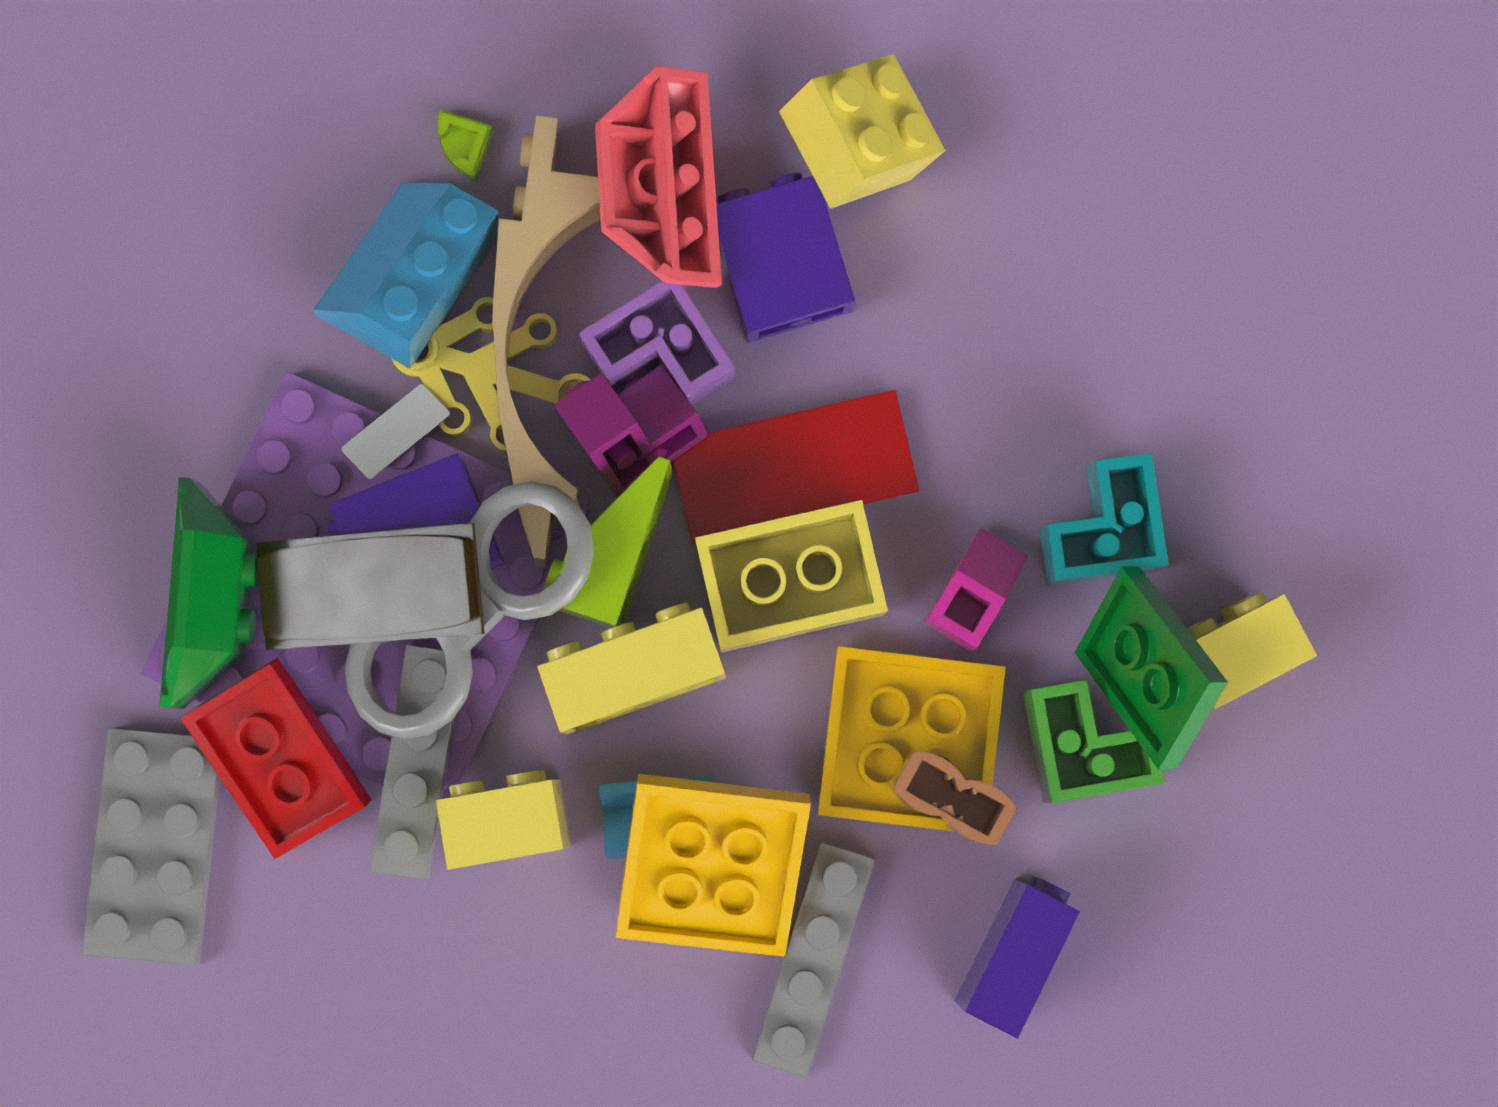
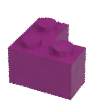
[554,365,709,498]

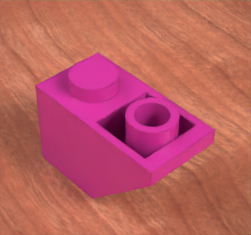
[923,527,1028,652]

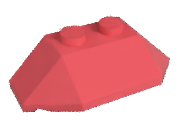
[595,65,722,288]

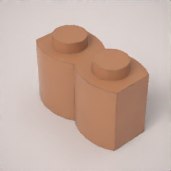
[890,751,1017,845]

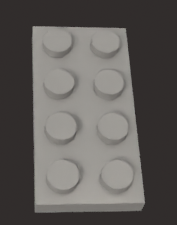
[82,728,221,966]

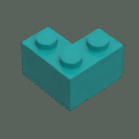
[1039,453,1169,586]

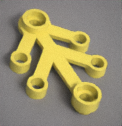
[391,297,591,453]

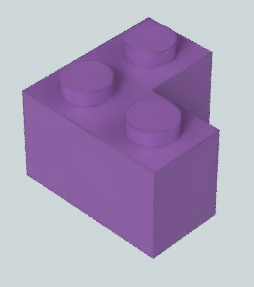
[578,281,735,406]

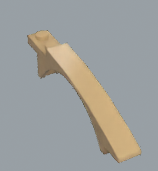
[492,115,600,569]

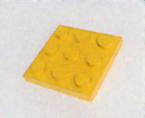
[817,646,1006,832]
[616,774,811,957]

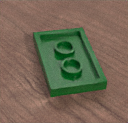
[1074,566,1228,770]

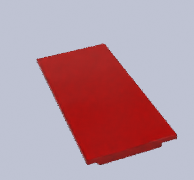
[673,390,920,544]

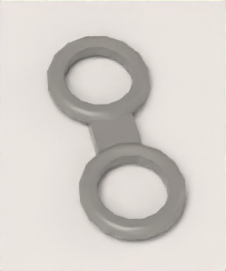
[345,481,594,739]

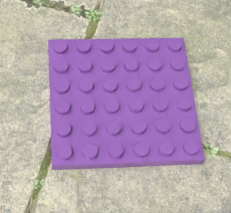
[140,371,590,799]

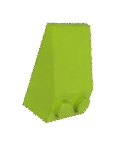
[544,457,673,629]

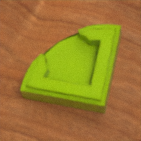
[437,109,494,182]

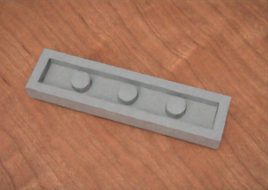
[369,645,455,881]
[752,842,875,1079]

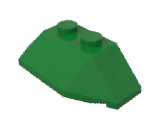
[159,477,259,709]

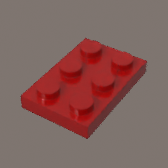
[180,658,372,860]

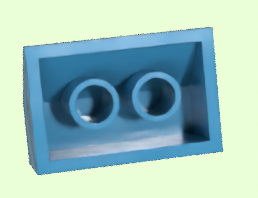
[313,182,499,369]

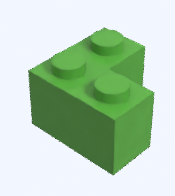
[1023,680,1165,803]

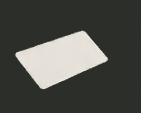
[342,384,450,479]

